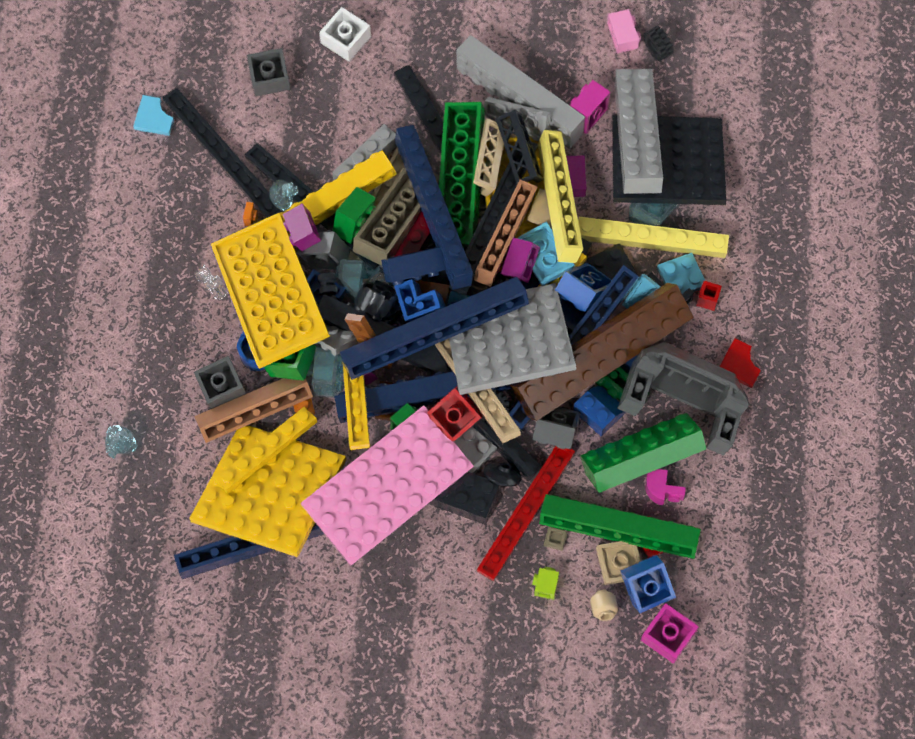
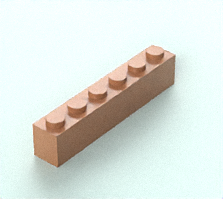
[474,180,537,287]
[194,378,313,443]

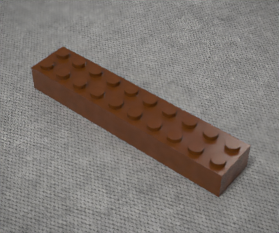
[510,283,694,421]

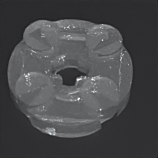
[194,265,228,300]

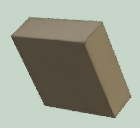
[544,526,568,551]

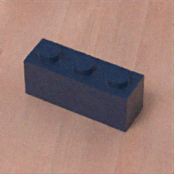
[381,247,445,285]

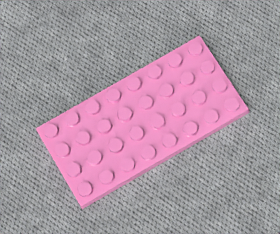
[301,406,474,566]

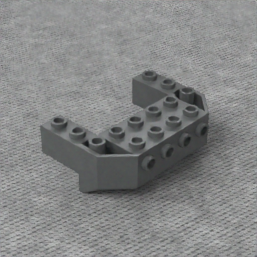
[618,342,749,456]

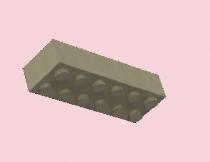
[353,167,440,266]

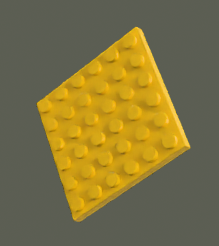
[189,425,346,557]

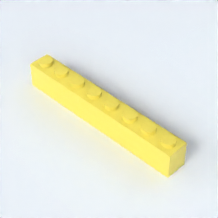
[538,130,583,263]
[578,217,729,258]

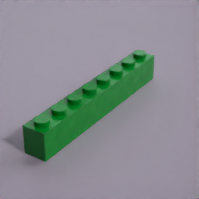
[539,494,701,559]

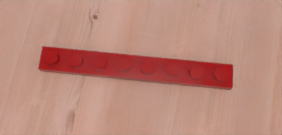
[477,446,575,582]

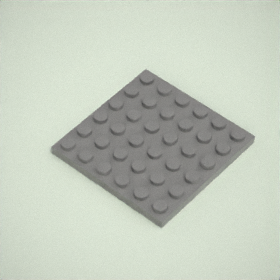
[449,283,577,395]

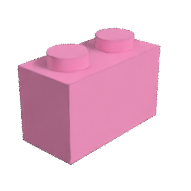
[607,9,641,53]

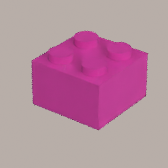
[569,80,610,134]
[641,603,699,664]

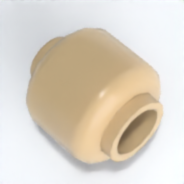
[590,590,618,621]

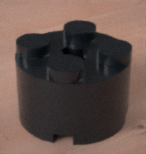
[354,279,397,321]

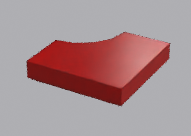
[719,338,761,388]

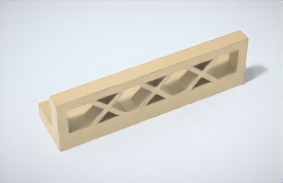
[473,118,507,196]

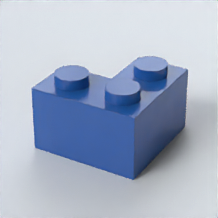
[394,279,446,323]

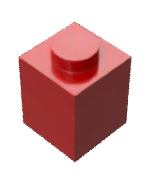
[696,280,722,311]

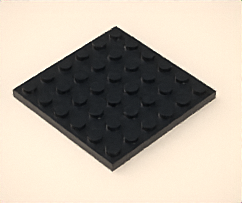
[612,115,727,205]

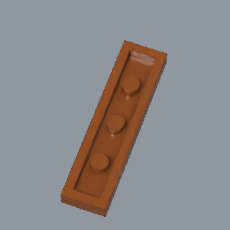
[344,313,393,369]

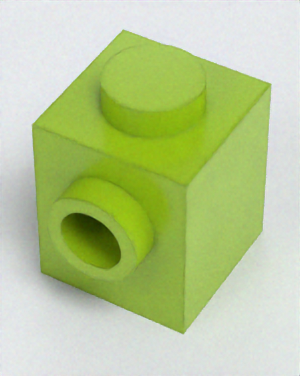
[532,567,559,600]

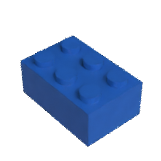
[555,263,612,312]

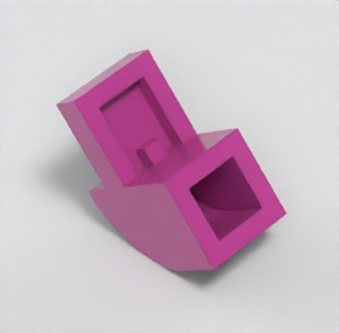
[645,469,686,505]

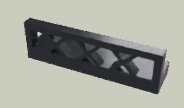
[495,109,544,184]
[474,419,542,482]

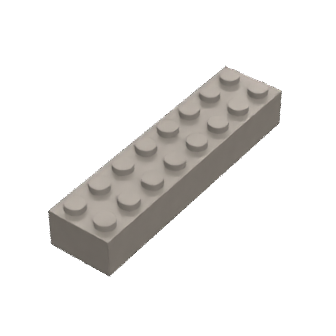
[456,35,585,149]
[615,69,663,194]

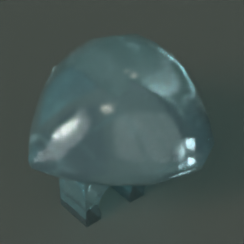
[269,180,299,212]
[105,425,138,459]

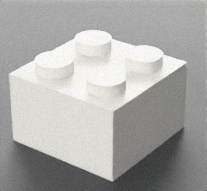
[319,7,371,62]

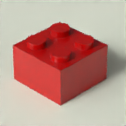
[427,385,483,442]

